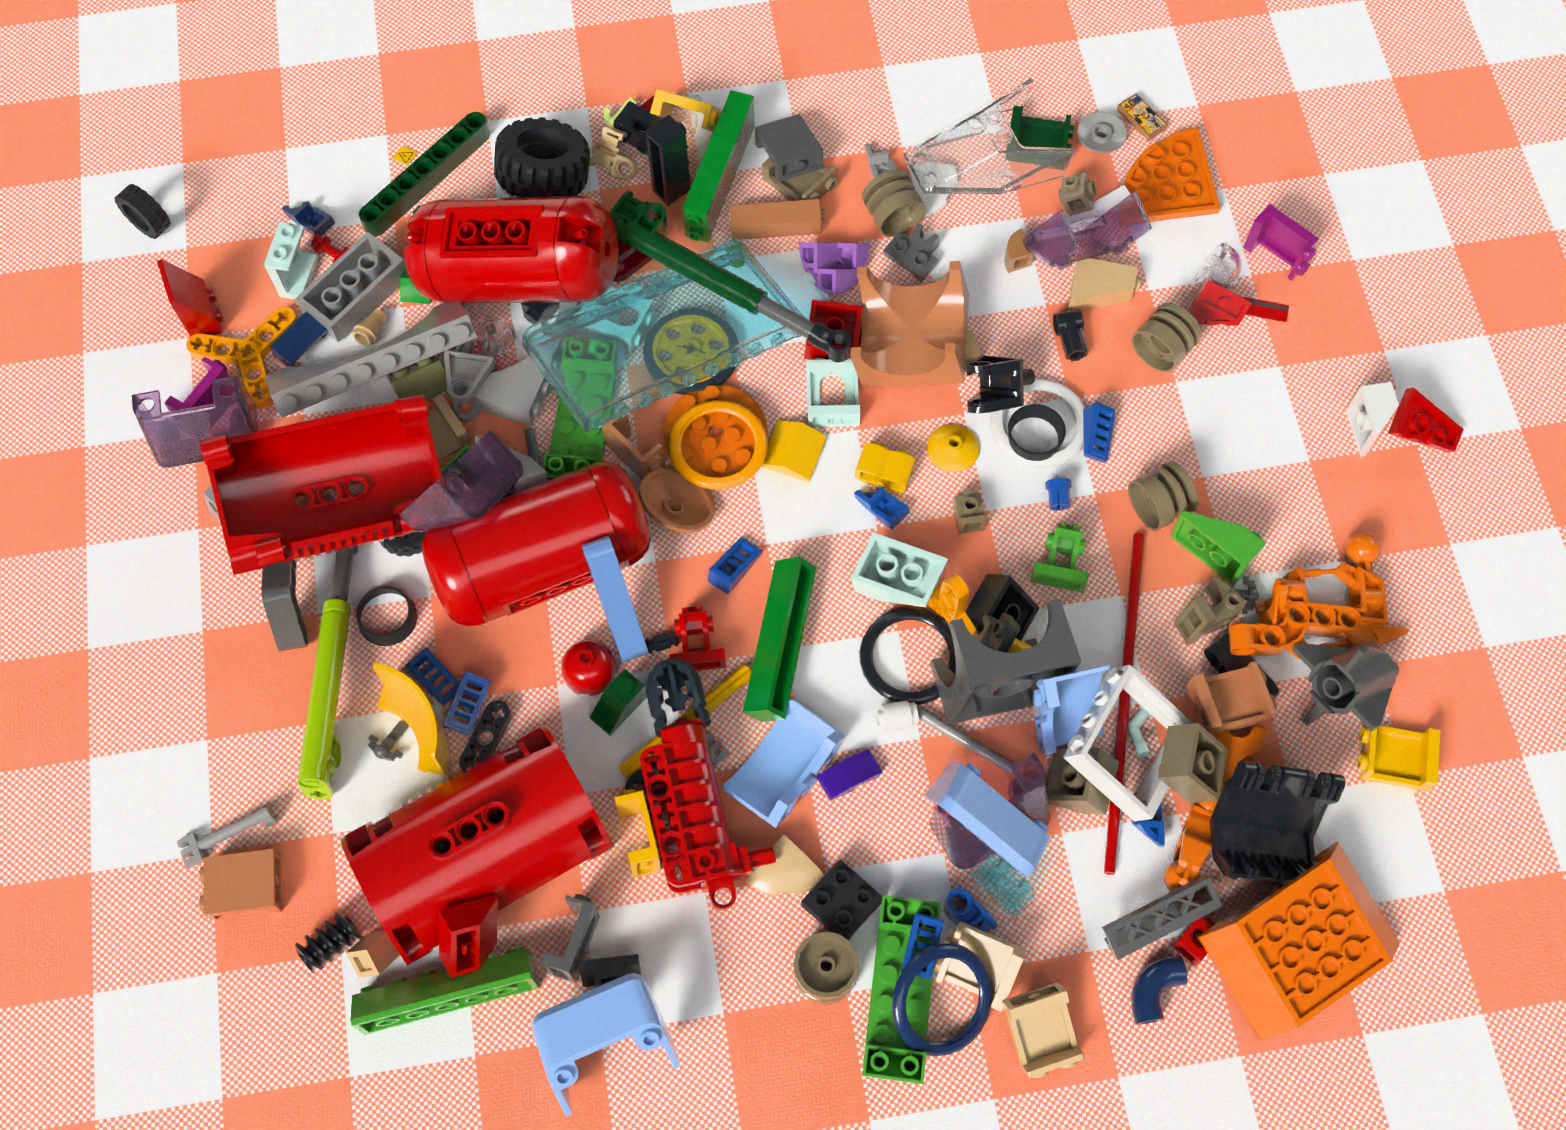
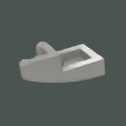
[864,143,897,179]

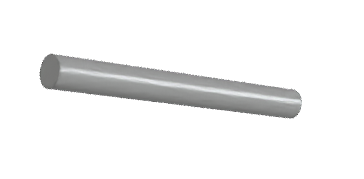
[918,708,1018,776]

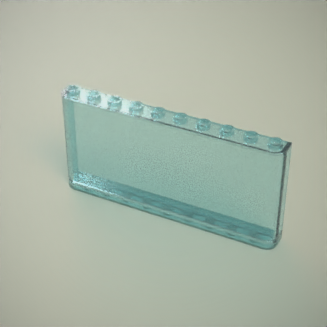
[522,239,805,433]

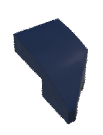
[281,201,335,237]

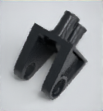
[966,355,1036,414]

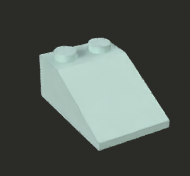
[851,532,948,607]

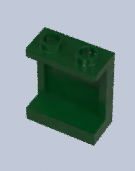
[1005,105,1075,168]

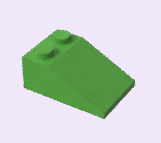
[1170,511,1266,586]

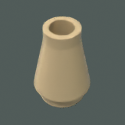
[352,309,387,346]

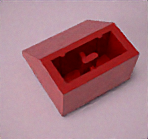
[439,894,498,978]

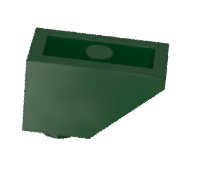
[589,669,647,736]

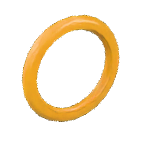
[668,400,768,490]

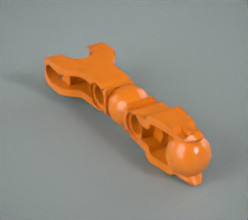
[1164,724,1267,893]

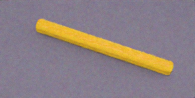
[619,665,752,779]

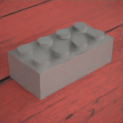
[295,232,405,342]

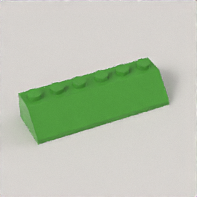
[350,947,539,1035]

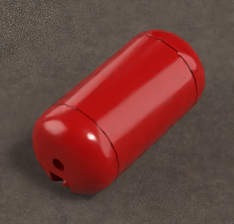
[403,196,619,303]
[421,461,651,626]

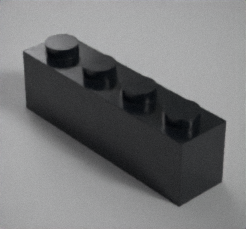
[645,115,691,206]

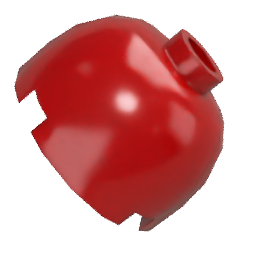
[561,640,616,696]

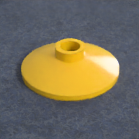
[927,425,979,473]

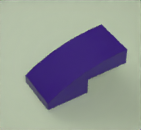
[817,749,883,801]

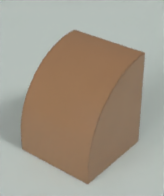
[1004,228,1034,273]

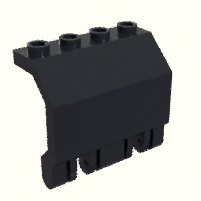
[1210,761,1346,885]

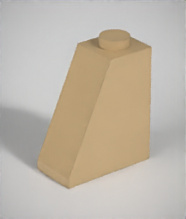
[1067,256,1141,311]

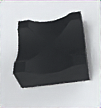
[801,859,882,940]

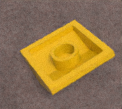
[761,420,827,482]

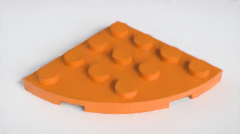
[1120,127,1220,225]

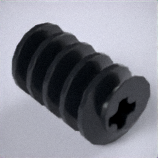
[294,912,363,975]

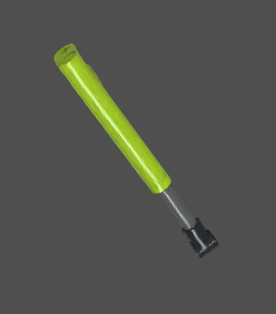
[297,545,358,800]

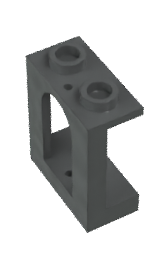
[541,894,600,983]

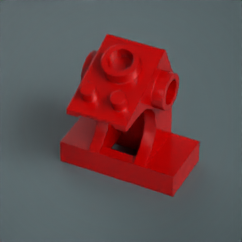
[669,606,726,671]

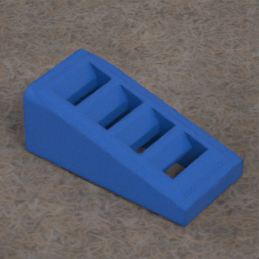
[1083,403,1115,463]
[708,537,763,594]
[405,648,459,706]
[442,671,491,736]
[901,913,944,979]

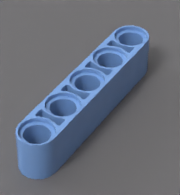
[581,536,649,663]

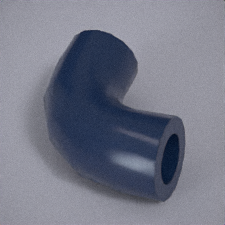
[1131,955,1188,1025]

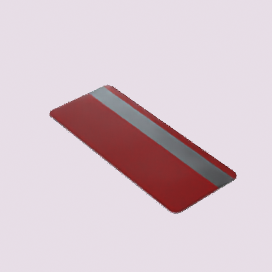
[1242,297,1289,322]

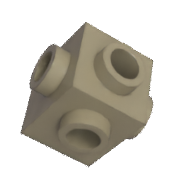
[1058,172,1096,216]

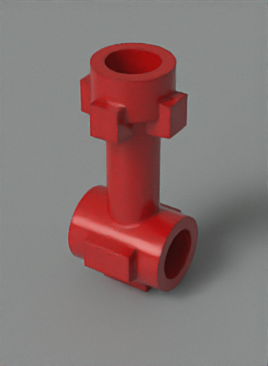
[311,234,350,263]

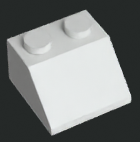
[1346,382,1400,457]

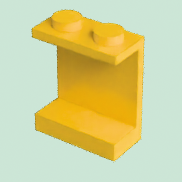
[615,789,661,878]

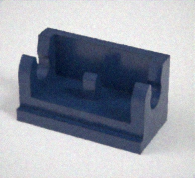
[270,312,328,367]

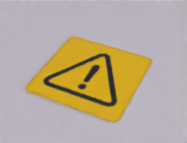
[393,146,417,165]

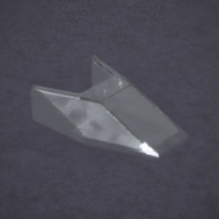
[904,78,1074,195]

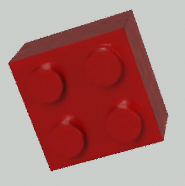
[804,299,863,360]

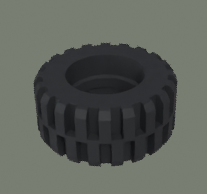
[494,117,590,198]

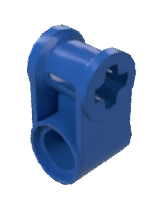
[943,888,997,932]

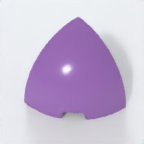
[799,242,870,295]

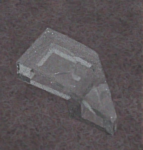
[674,93,701,135]

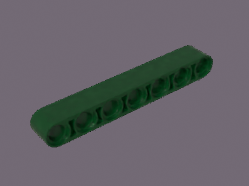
[359,112,490,237]

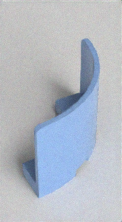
[1033,664,1111,755]
[722,699,846,828]

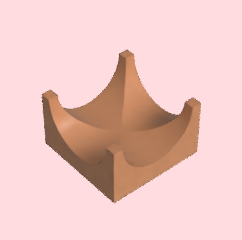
[850,261,969,388]

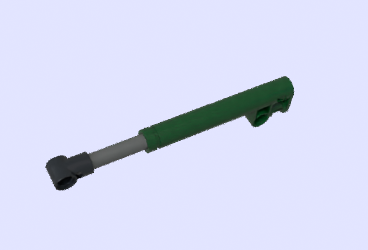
[609,190,851,363]

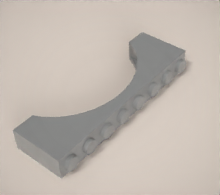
[265,302,477,418]
[471,302,585,426]

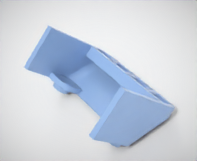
[924,760,1051,878]
[532,973,680,1117]

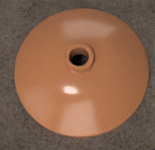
[638,468,715,533]

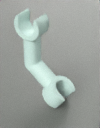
[1128,704,1152,759]

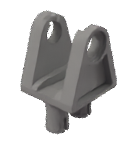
[444,340,499,422]

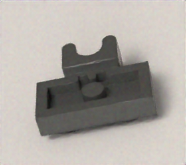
[883,224,940,281]
[972,613,1021,652]

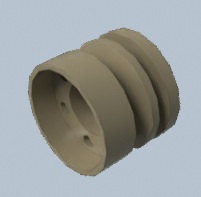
[862,170,926,237]
[1131,303,1202,372]
[1128,461,1199,531]

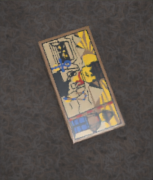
[1117,93,1168,141]

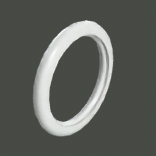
[991,379,1086,467]

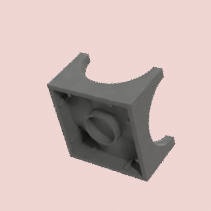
[930,599,1082,724]

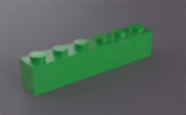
[743,556,817,722]

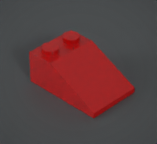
[157,259,224,337]

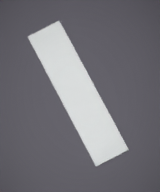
[1062,185,1133,234]

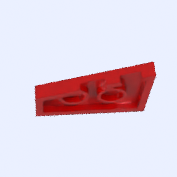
[1388,388,1464,452]

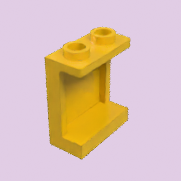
[650,89,721,132]
[1357,725,1440,792]

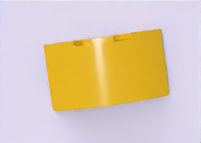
[373,662,449,776]

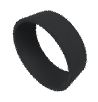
[1008,404,1066,461]
[356,586,417,646]

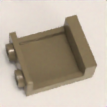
[762,157,838,201]

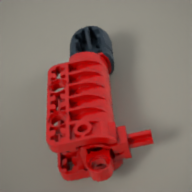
[640,659,776,911]

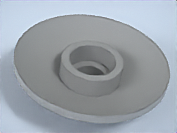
[1077,112,1126,153]

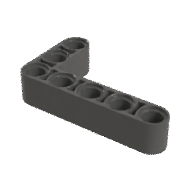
[261,560,308,652]

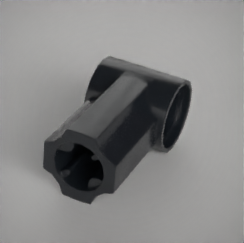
[1053,310,1088,362]

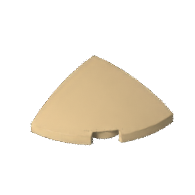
[745,835,825,896]

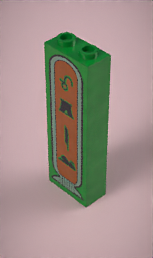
[682,90,755,242]

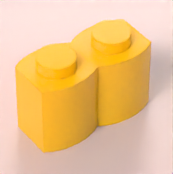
[854,442,915,493]

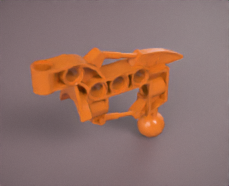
[1228,532,1409,659]

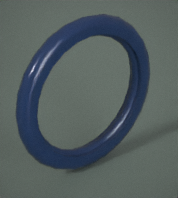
[892,943,993,1057]

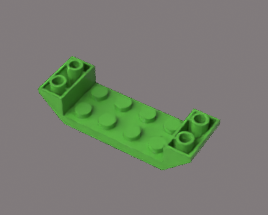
[542,338,617,480]
[862,895,941,1084]

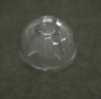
[1192,242,1242,290]

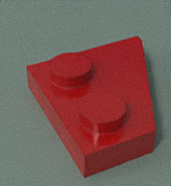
[1187,279,1252,326]

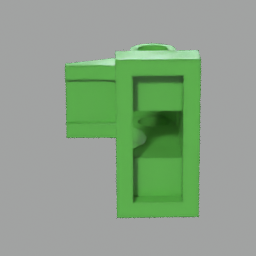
[1030,523,1089,593]

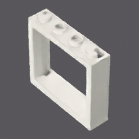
[1063,665,1192,821]

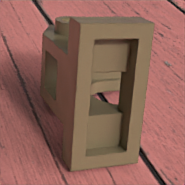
[1174,576,1247,646]

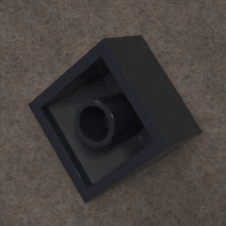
[965,574,1040,641]

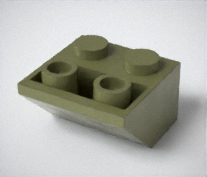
[386,355,447,401]

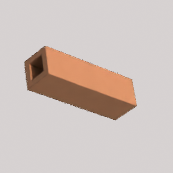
[730,199,826,240]

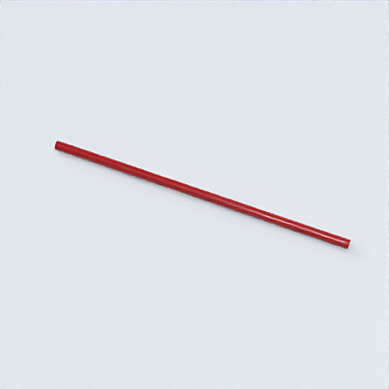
[1104,533,1144,875]

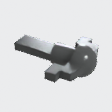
[1234,576,1259,614]
[368,720,409,762]

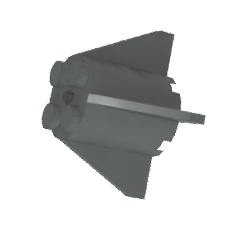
[1292,641,1399,731]

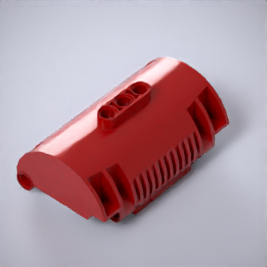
[199,394,451,575]
[340,725,614,966]

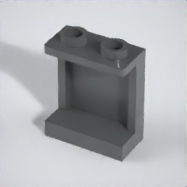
[755,114,823,182]

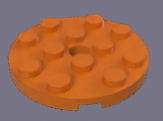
[663,385,768,478]

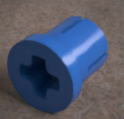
[1045,478,1072,511]

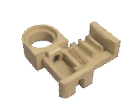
[589,125,639,180]

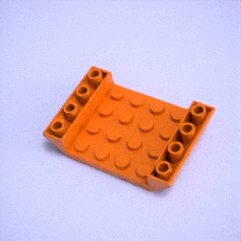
[1198,842,1400,1040]

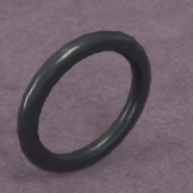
[859,608,956,705]

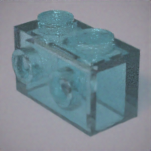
[972,854,1035,921]

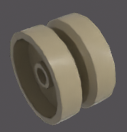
[793,931,859,1005]

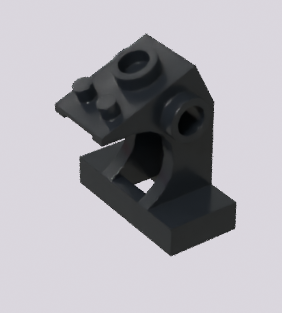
[579,954,642,988]

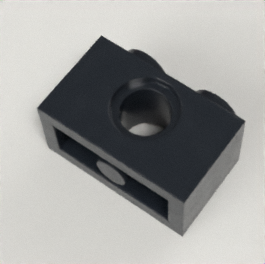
[613,101,662,155]

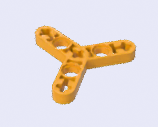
[186,307,298,409]
[928,574,979,635]

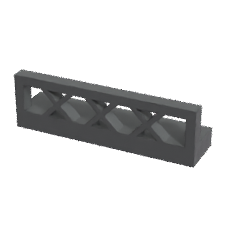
[1102,874,1223,960]

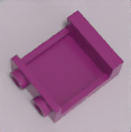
[1243,204,1319,281]
[164,357,239,440]

